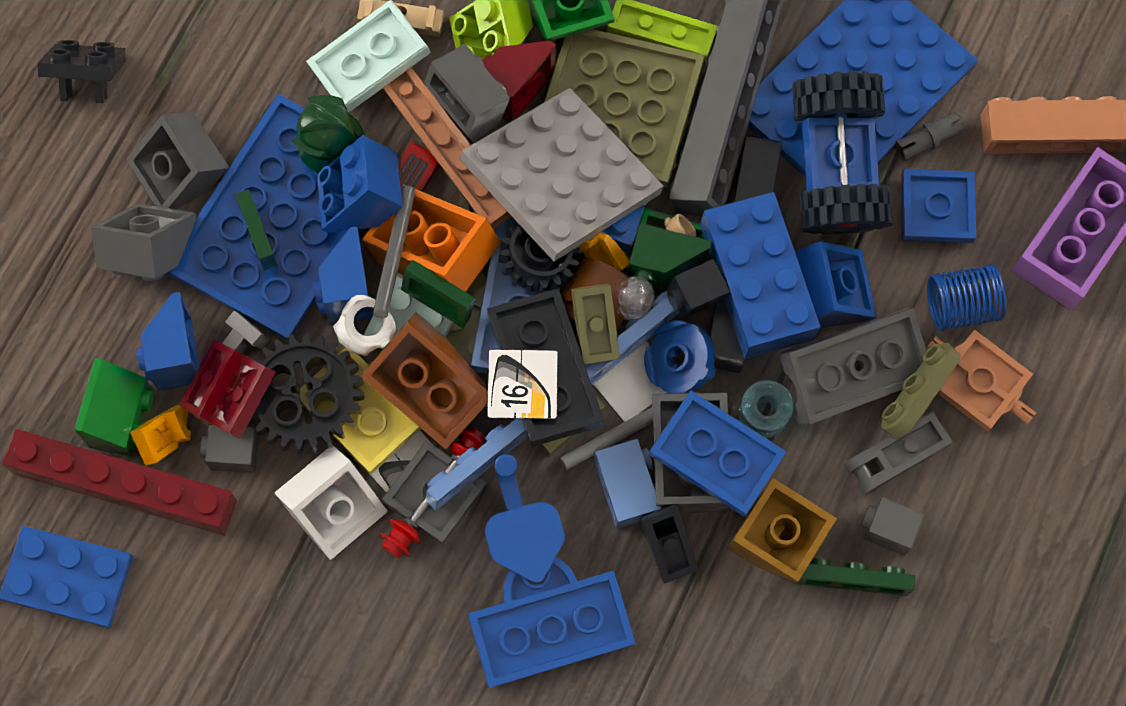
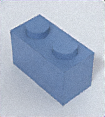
[594,439,661,529]

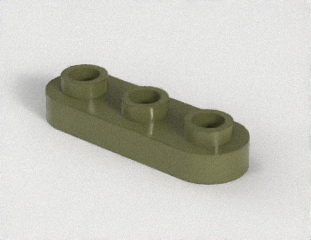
[881,343,960,439]

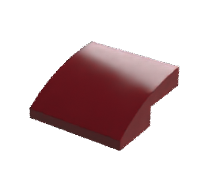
[179,340,276,439]

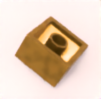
[728,478,837,583]

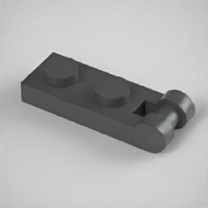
[844,411,953,496]

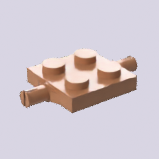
[927,329,1037,432]

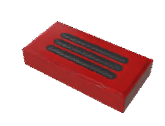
[398,141,440,192]

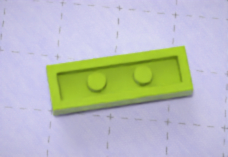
[607,0,718,62]

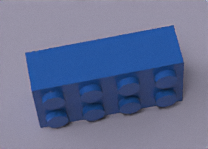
[700,192,820,359]

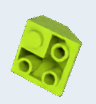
[449,0,533,59]

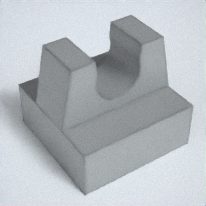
[222,311,270,354]

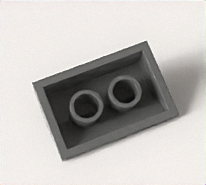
[652,393,730,513]

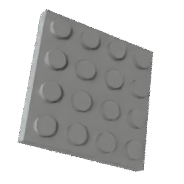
[460,88,664,261]

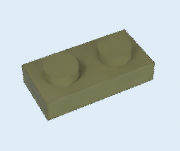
[571,283,620,364]

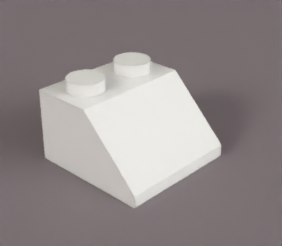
[275,445,388,560]

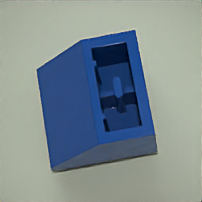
[317,135,403,233]

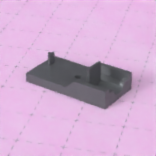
[776,308,926,424]

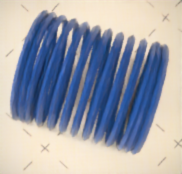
[927,264,1007,331]

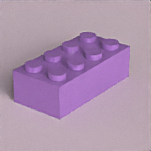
[1011,147,1126,311]

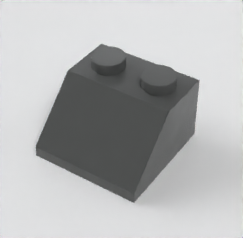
[126,112,229,210]
[91,203,196,281]

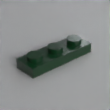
[796,558,915,596]

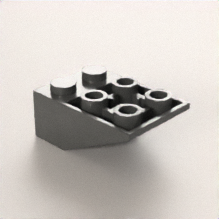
[424,44,510,144]

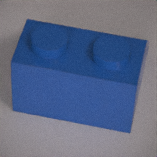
[313,227,372,325]
[795,241,877,328]
[136,292,199,391]

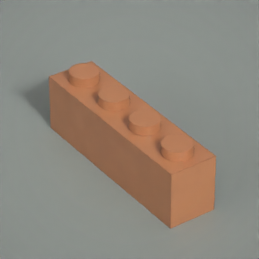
[981,96,1126,154]

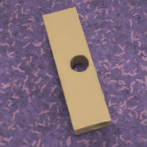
[357,0,444,38]

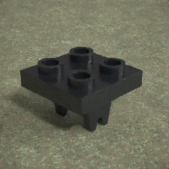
[38,40,126,103]

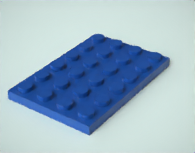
[748,0,978,177]
[166,94,401,342]

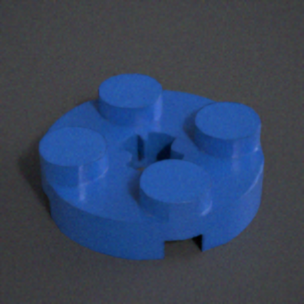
[644,321,716,394]

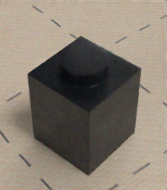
[667,259,730,319]

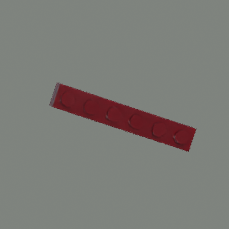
[2,429,237,536]

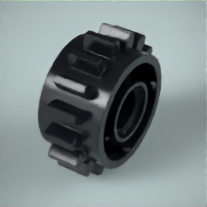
[498,223,580,294]

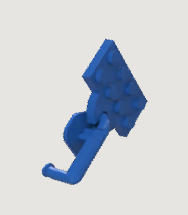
[468,454,636,688]

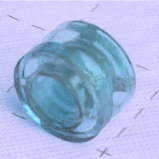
[739,380,794,438]

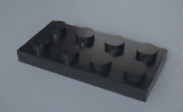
[487,289,604,447]

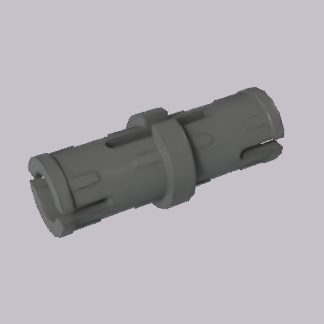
[895,110,968,161]

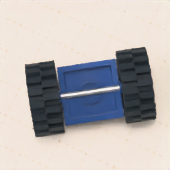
[792,71,893,235]

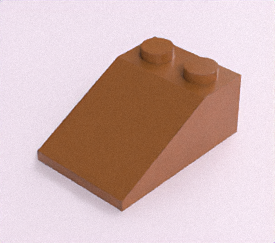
[361,312,488,449]

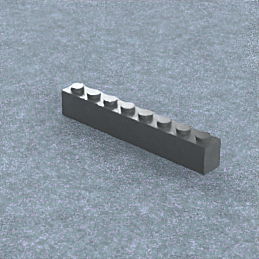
[669,0,784,215]

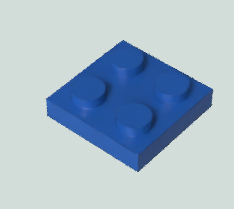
[901,169,976,243]

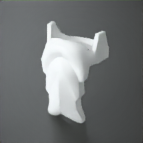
[333,295,396,356]

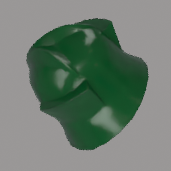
[292,95,366,174]

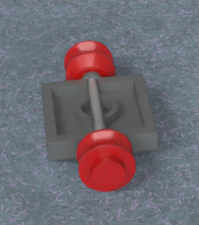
[379,426,487,559]

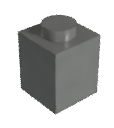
[200,425,259,473]
[861,497,924,556]

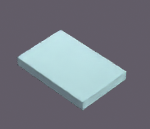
[306,0,431,112]

